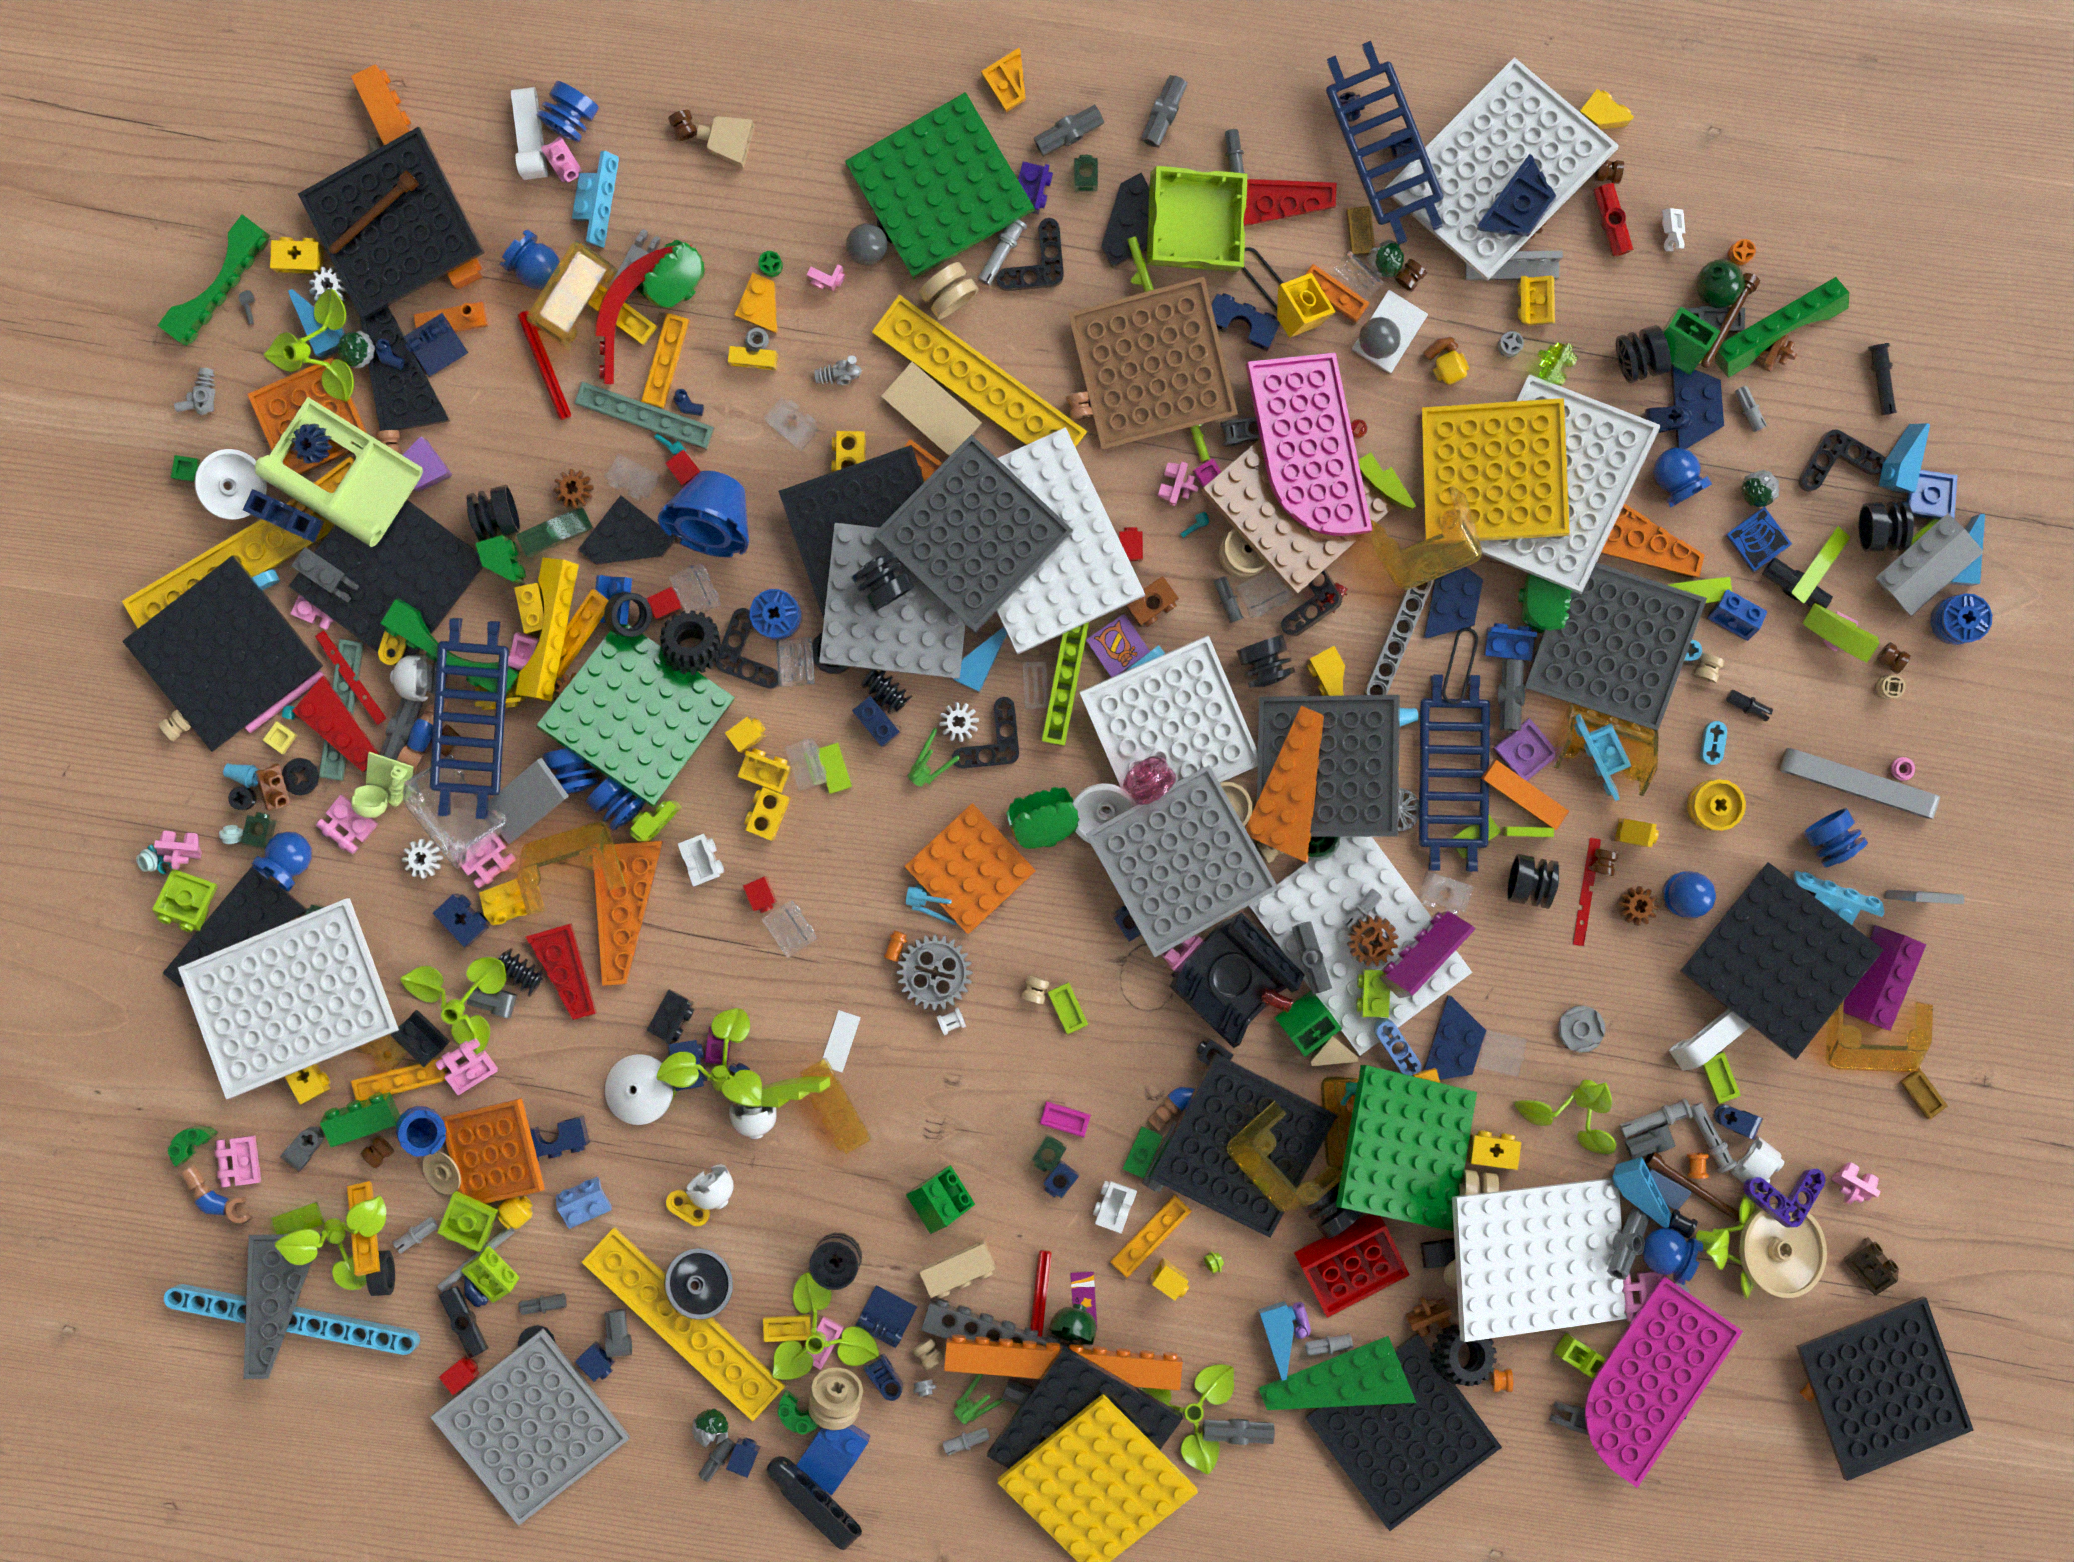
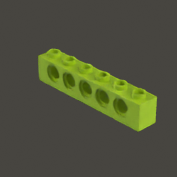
[1042,622,1089,746]

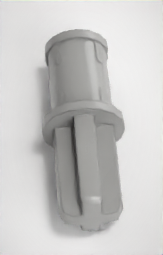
[1735,386,1767,432]
[1342,889,1382,932]
[393,1217,438,1254]
[1305,1333,1353,1356]
[943,1428,990,1456]

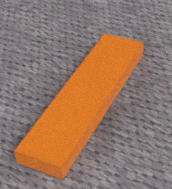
[1481,759,1569,830]

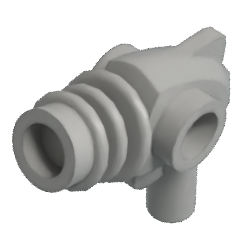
[814,355,862,385]
[174,368,215,416]

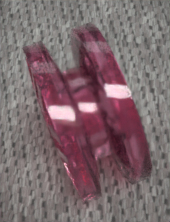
[1123,755,1176,805]

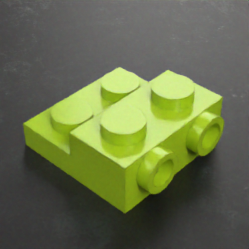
[629,800,682,841]
[152,869,218,933]
[437,1191,498,1252]

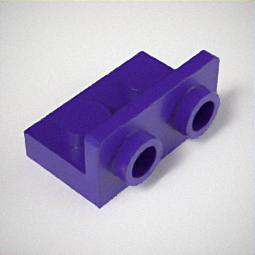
[1018,161,1053,215]

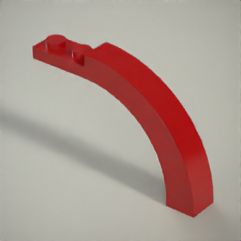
[594,245,692,384]

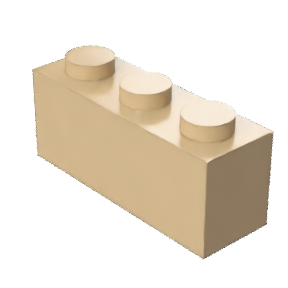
[919,1240,996,1299]

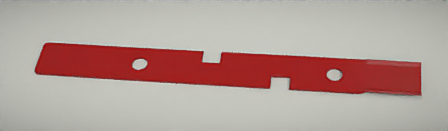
[315,630,387,725]
[1573,838,1601,946]

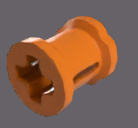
[1687,1153,1709,1179]

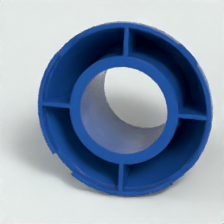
[658,471,749,558]

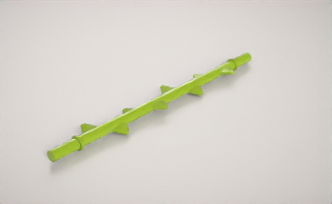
[1127,237,1210,462]

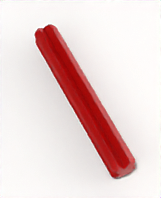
[1030,1250,1052,1337]

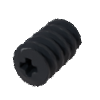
[861,669,913,714]
[499,948,544,997]

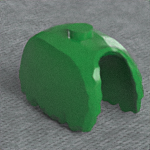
[636,240,705,309]
[1518,573,1572,633]
[1006,787,1080,849]

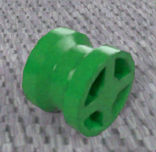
[758,251,783,277]

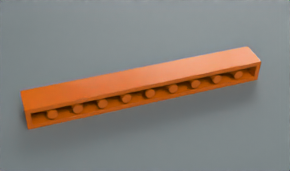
[351,64,483,289]
[944,1335,1183,1390]

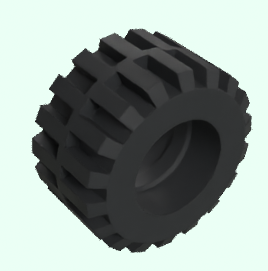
[660,610,721,675]
[1431,1325,1497,1386]

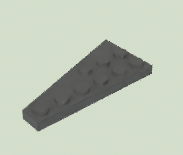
[244,1234,322,1379]

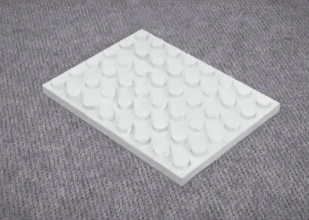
[1386,57,1618,281]
[1454,374,1660,594]
[997,427,1145,655]
[1248,837,1472,1056]
[178,898,399,1099]
[1452,1178,1627,1342]

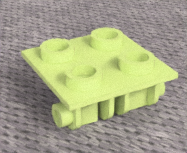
[366,752,414,806]

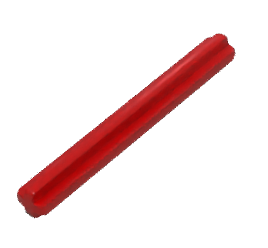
[518,310,571,420]

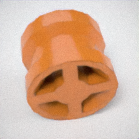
[1728,239,1756,266]
[1491,1368,1513,1392]

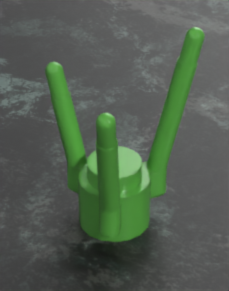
[907,728,960,787]
[954,1374,1007,1424]

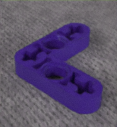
[1744,1169,1826,1228]

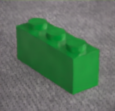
[320,1092,400,1148]

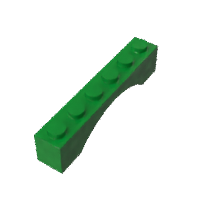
[157,214,271,346]
[1715,277,1850,378]
[381,599,519,697]

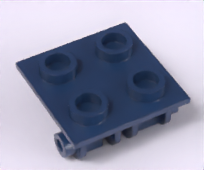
[403,312,468,377]
[855,1285,918,1348]

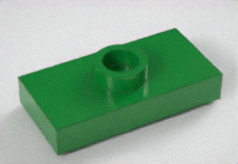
[1122,1126,1163,1179]

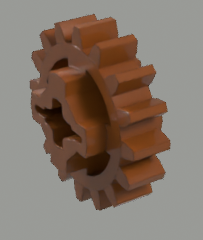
[1347,915,1399,966]

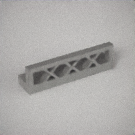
[1465,251,1563,281]

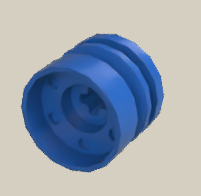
[536,81,599,142]
[750,589,802,640]
[1930,593,1993,645]
[542,748,599,794]
[585,777,645,831]
[1803,808,1868,867]

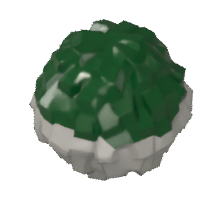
[1367,239,1404,277]
[337,331,375,369]
[1742,470,1779,507]
[692,1408,729,1447]

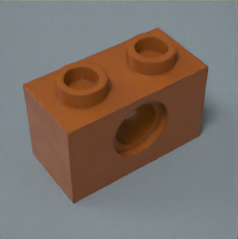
[1125,576,1179,627]

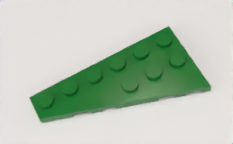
[1258,1336,1416,1410]

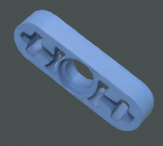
[1374,1018,1421,1076]

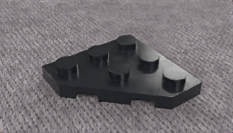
[1101,173,1149,268]
[578,495,676,565]

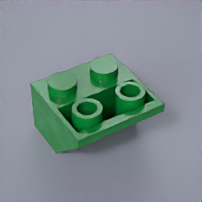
[1662,306,1721,375]
[475,535,526,586]
[1274,990,1342,1057]
[906,1165,975,1234]

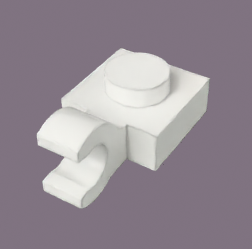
[1662,208,1685,252]

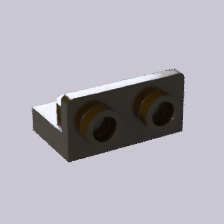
[1844,1237,1899,1296]

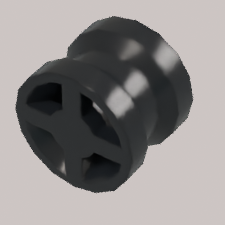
[228,787,257,810]

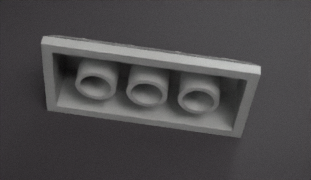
[1876,513,1983,616]

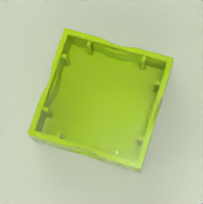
[1146,166,1247,272]

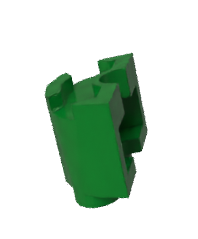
[168,1125,218,1167]
[778,1389,819,1435]

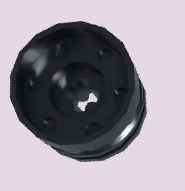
[1615,325,1671,384]
[466,485,520,542]
[1858,501,1914,552]
[851,552,914,612]
[1236,635,1295,688]
[1507,854,1559,909]
[1301,1177,1363,1239]
[809,1232,862,1290]

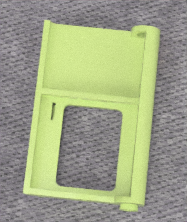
[254,397,423,547]

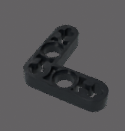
[997,218,1064,291]
[1799,429,1886,492]
[1281,569,1342,636]
[716,608,781,689]
[952,697,1019,769]

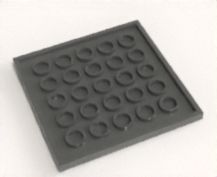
[873,434,1073,633]
[1524,562,1707,731]
[1257,695,1400,837]

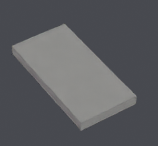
[488,758,569,845]
[1886,890,1964,904]

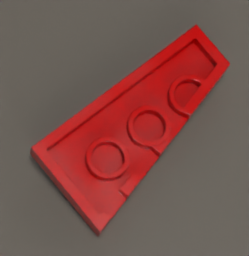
[1243,179,1337,226]
[292,676,379,772]
[525,923,597,1020]

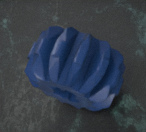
[290,423,333,464]

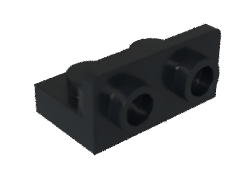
[646,989,695,1044]
[390,1010,450,1067]

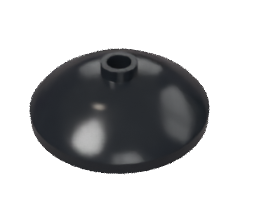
[664,1248,733,1320]

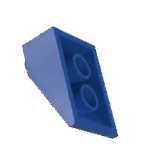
[796,1424,870,1495]

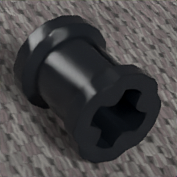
[1667,1209,1698,1239]

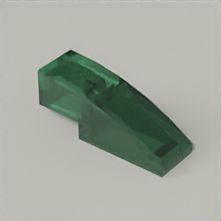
[516,507,594,558]

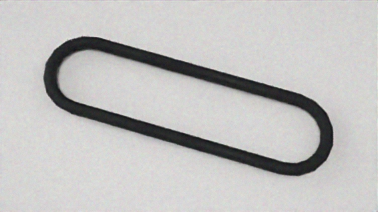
[1242,247,1284,310]
[1442,628,1478,704]

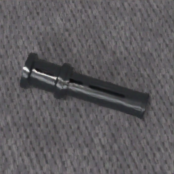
[1868,343,1897,416]

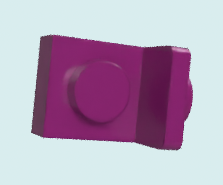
[705,1026,731,1065]

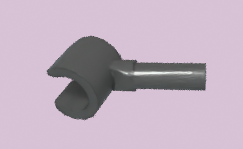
[238,290,255,325]

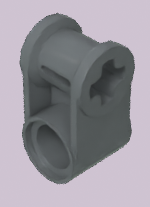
[1220,417,1260,447]
[280,1126,324,1172]

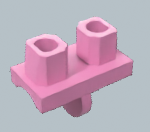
[541,136,582,182]
[1158,462,1199,506]
[154,831,202,870]
[1161,934,1203,971]
[1831,1162,1881,1205]

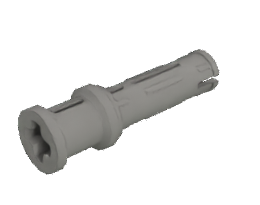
[977,219,1027,286]
[1620,1098,1693,1138]
[1690,1102,1737,1173]

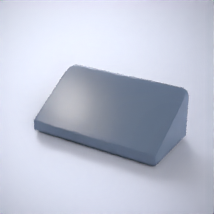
[1648,1169,1692,1210]

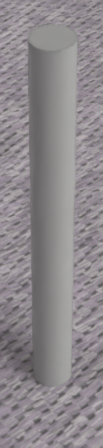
[437,1228,515,1292]

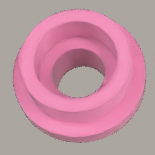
[1891,757,1915,781]

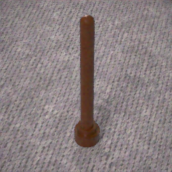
[329,170,419,254]
[1701,273,1760,368]
[1644,1152,1740,1221]

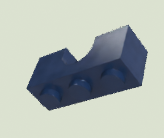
[1212,293,1280,352]
[243,489,324,542]
[530,1115,590,1161]

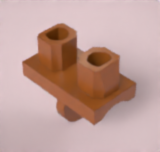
[1755,333,1797,372]
[255,763,290,811]
[1405,1296,1452,1337]

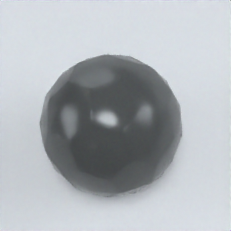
[846,223,887,266]
[1359,317,1401,359]

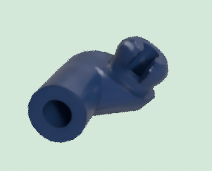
[375,338,405,370]
[674,389,704,416]
[464,1275,488,1307]

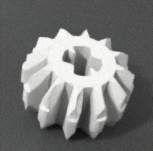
[309,266,348,301]
[939,702,979,742]
[402,839,443,879]

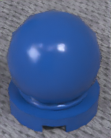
[500,229,561,290]
[1653,448,1712,508]
[251,832,312,892]
[1663,871,1716,918]
[396,1106,446,1157]
[1642,1228,1703,1285]

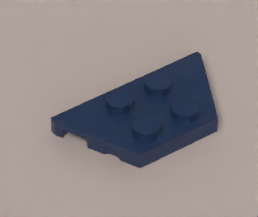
[1477,154,1556,236]
[1671,365,1724,449]
[1423,550,1483,639]
[1423,995,1487,1080]

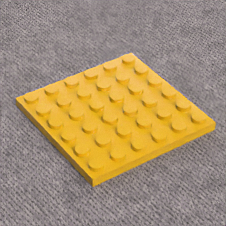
[1422,398,1570,544]
[997,1394,1198,1562]

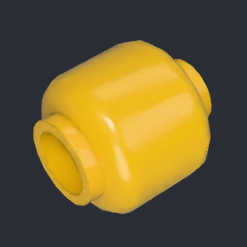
[1433,350,1470,385]
[497,1195,533,1229]

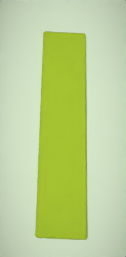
[1792,526,1850,604]

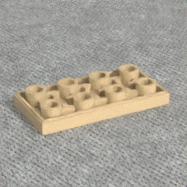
[881,362,982,456]

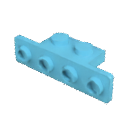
[572,151,619,248]
[1574,714,1631,801]
[1793,871,1885,925]

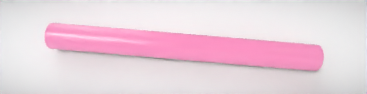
[245,670,325,733]

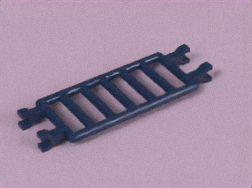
[1326,41,1444,245]
[429,618,509,820]
[1418,674,1490,872]

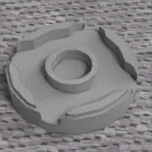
[1558,1005,1605,1052]

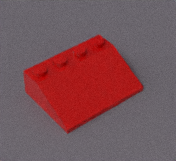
[1294,1214,1410,1318]

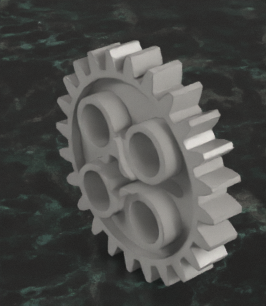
[897,934,973,1010]

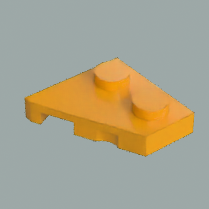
[981,48,1026,113]
[735,273,778,334]

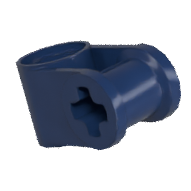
[1645,406,1693,433]
[1714,1104,1763,1140]
[864,1353,903,1401]

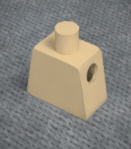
[697,116,755,168]

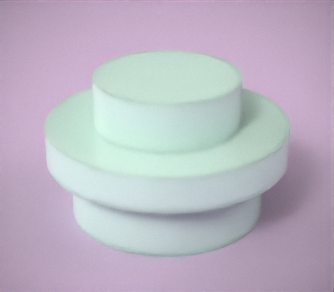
[219,825,243,844]
[136,849,158,872]

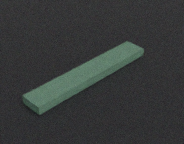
[574,382,714,450]
[319,639,364,781]

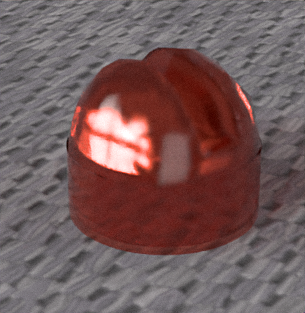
[1350,419,1368,439]

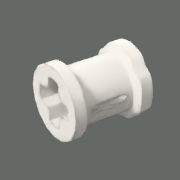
[937,1008,966,1036]

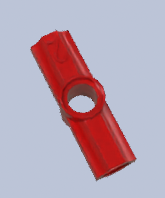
[1593,183,1634,257]

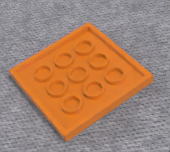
[247,357,368,475]
[904,803,1036,934]
[441,1098,545,1204]

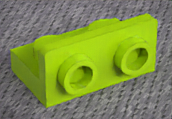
[1356,969,1390,1018]
[461,1246,519,1303]

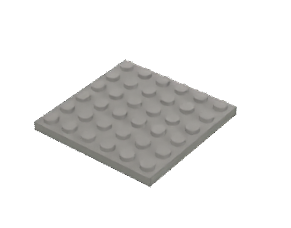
[819,523,966,679]
[1086,765,1279,957]
[430,1328,631,1526]

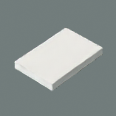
[1351,290,1428,374]

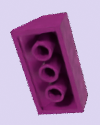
[1379,911,1475,998]
[1839,925,1927,1031]

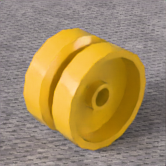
[1687,779,1746,831]

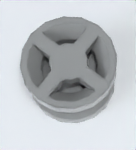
[1497,331,1524,358]

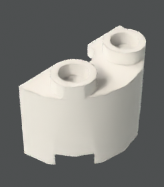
[678,834,725,887]
[1730,1136,1784,1189]
[1093,1181,1137,1233]

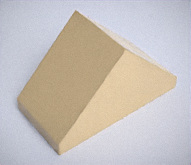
[1309,1036,1358,1066]

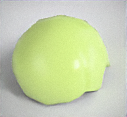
[351,785,388,818]

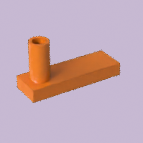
[413,302,488,332]

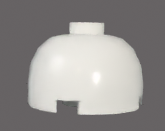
[390,654,433,702]
[729,1104,777,1139]
[686,1164,734,1210]

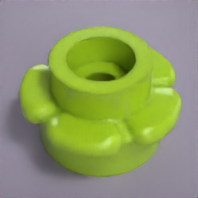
[1204,1251,1224,1274]

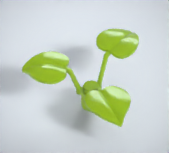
[264,289,354,401]
[400,957,506,1055]
[657,1008,762,1107]
[1515,1079,1616,1154]
[1696,1194,1756,1299]
[275,1195,386,1290]
[773,1272,879,1380]
[1139,1364,1234,1474]

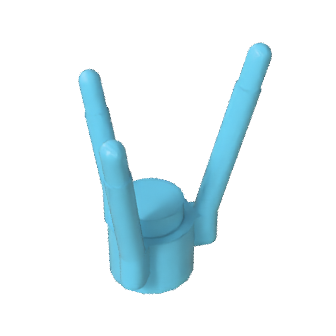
[906,884,957,925]

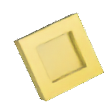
[263,721,298,754]

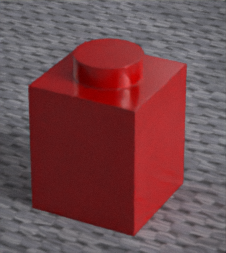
[665,449,701,487]
[1119,527,1143,562]
[647,587,685,621]
[743,876,777,913]
[439,1355,480,1395]

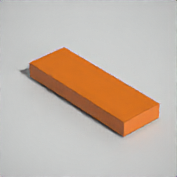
[1305,264,1370,323]

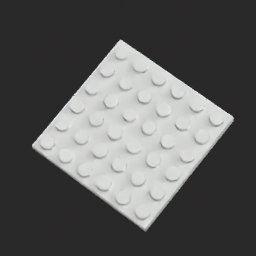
[1079,635,1258,804]

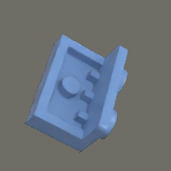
[556,1177,612,1229]

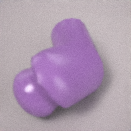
[1292,1302,1311,1339]

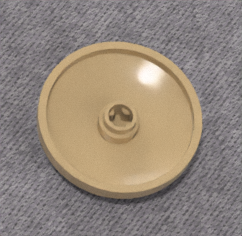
[1739,1203,1827,1298]

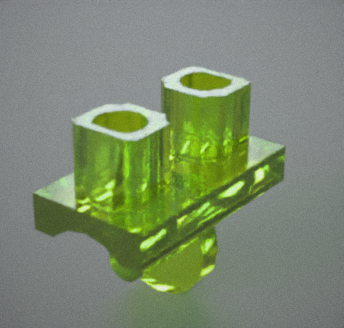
[1537,343,1578,386]

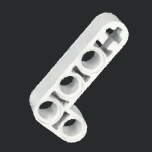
[511,87,548,180]
[1669,1009,1751,1071]

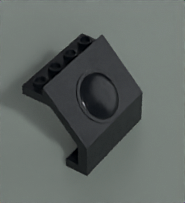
[1169,912,1305,1048]

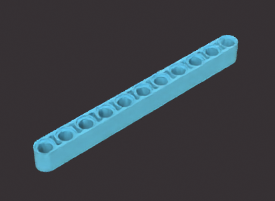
[164,1284,420,1355]

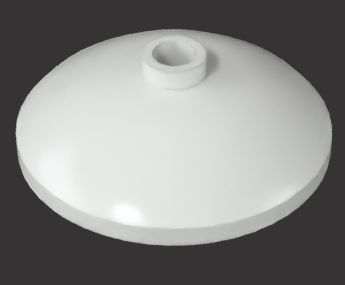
[194,449,267,520]
[1073,784,1138,844]
[605,1054,673,1125]

